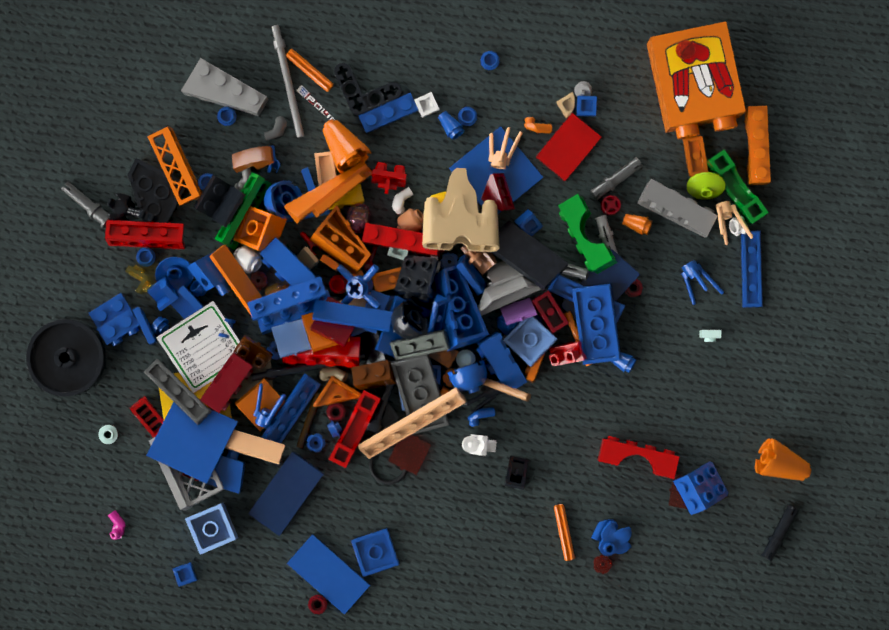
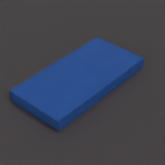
[572,283,621,365]
[287,534,370,615]

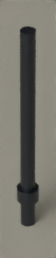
[251,353,366,382]

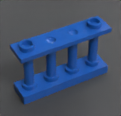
[247,276,331,335]

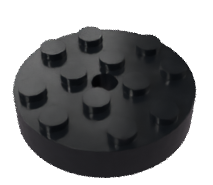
[26,319,106,396]

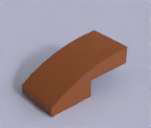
[232,146,274,173]

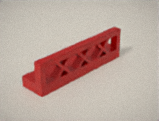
[105,220,185,249]

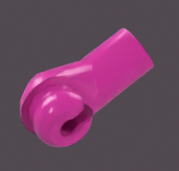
[108,510,126,540]

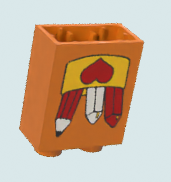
[647,22,746,139]

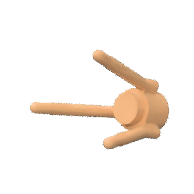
[488,127,523,170]
[715,201,753,245]

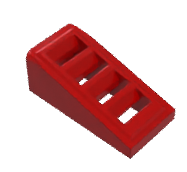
[130,396,164,438]

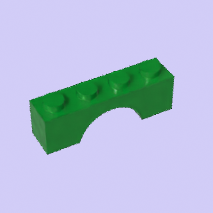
[707,150,769,225]
[558,194,617,274]

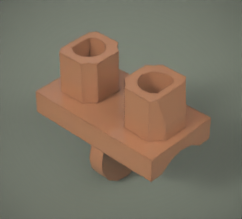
[460,245,497,275]

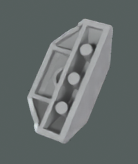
[478,276,542,316]

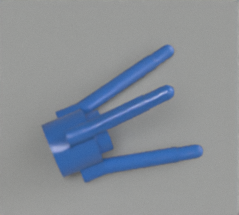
[681,260,724,305]
[253,383,286,428]

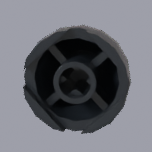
[391,300,429,339]

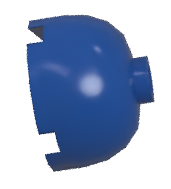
[264,181,302,219]
[448,360,488,394]

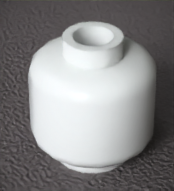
[233,245,262,273]

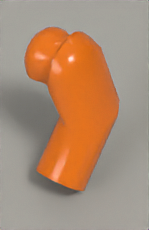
[524,117,552,133]

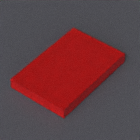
[536,113,601,181]

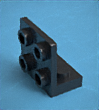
[193,175,245,228]

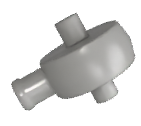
[574,81,592,97]

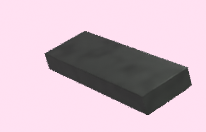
[390,329,451,361]

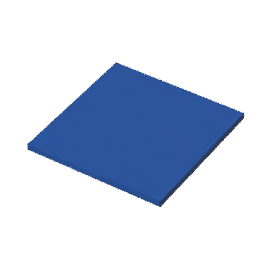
[449,127,543,214]
[146,402,238,484]

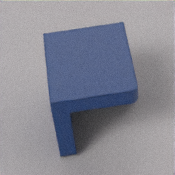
[147,276,178,311]

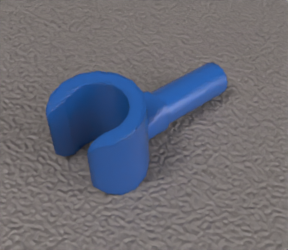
[267,145,280,173]

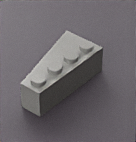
[181,58,268,116]
[637,179,717,238]

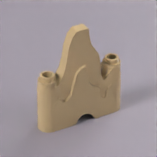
[423,168,499,252]

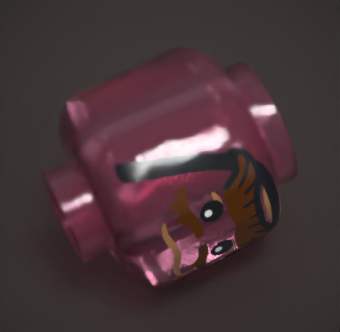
[346,203,372,233]

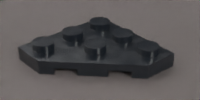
[128,158,186,223]

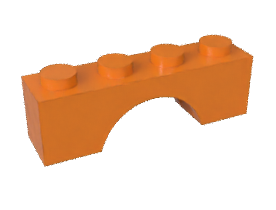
[745,106,771,185]

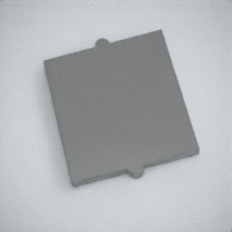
[487,261,523,286]

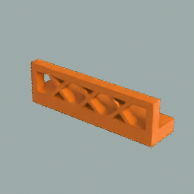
[147,126,202,206]

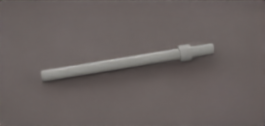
[272,25,304,138]

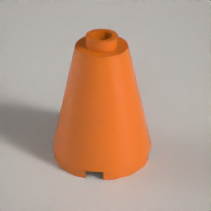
[322,120,371,174]
[755,438,811,481]

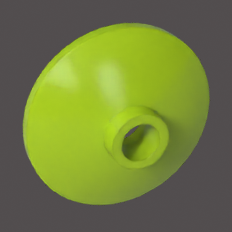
[687,172,725,200]

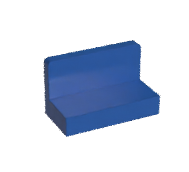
[171,285,204,319]

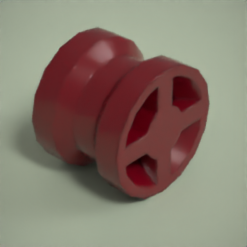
[601,195,621,216]

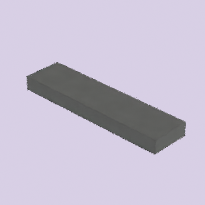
[144,359,212,425]

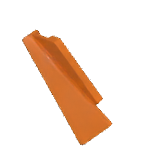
[284,162,372,224]

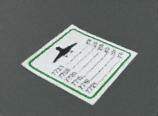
[156,301,246,393]

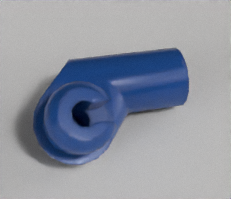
[468,407,495,427]

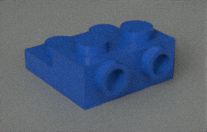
[89,293,140,347]

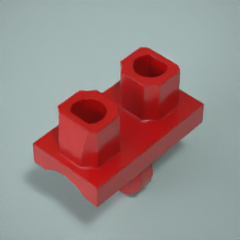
[371,162,407,194]
[549,341,587,366]

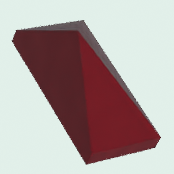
[481,173,515,211]

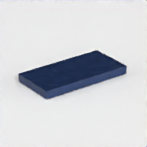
[560,249,640,320]
[248,451,324,536]

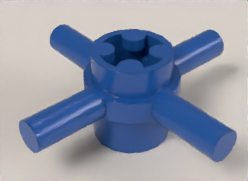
[337,264,381,309]

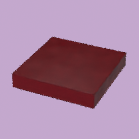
[310,296,355,347]

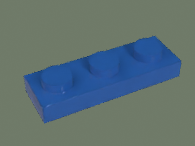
[359,93,418,134]

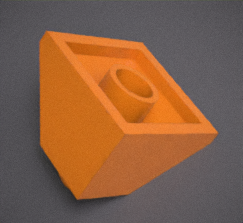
[233,206,287,251]

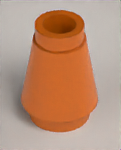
[623,214,652,235]

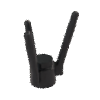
[450,385,500,414]

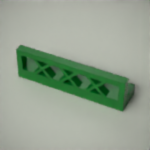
[215,172,271,250]

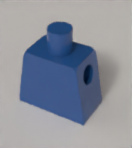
[187,251,231,296]
[207,450,245,494]

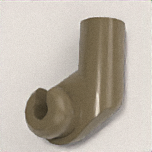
[319,366,348,382]

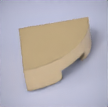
[556,92,575,118]

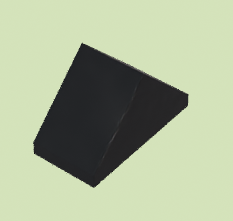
[504,456,529,490]

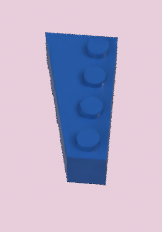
[434,265,489,352]

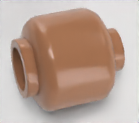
[397,208,423,232]

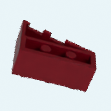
[200,351,253,413]

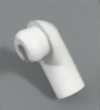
[392,187,413,215]

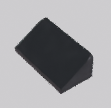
[359,331,386,364]

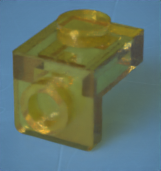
[125,265,151,294]

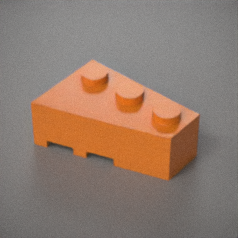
[310,205,371,275]

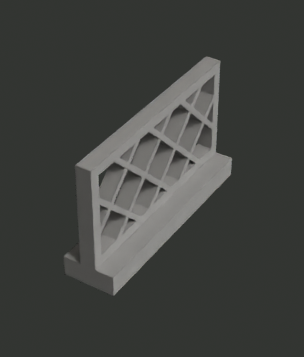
[149,437,224,511]

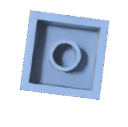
[185,502,238,554]

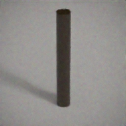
[296,393,320,449]

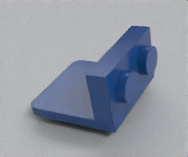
[673,461,728,515]

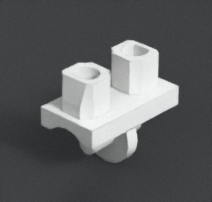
[462,434,496,456]

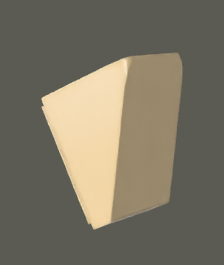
[297,246,319,270]

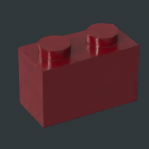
[531,290,569,333]

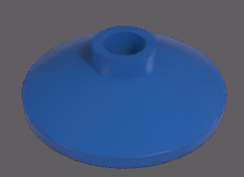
[155,257,194,290]

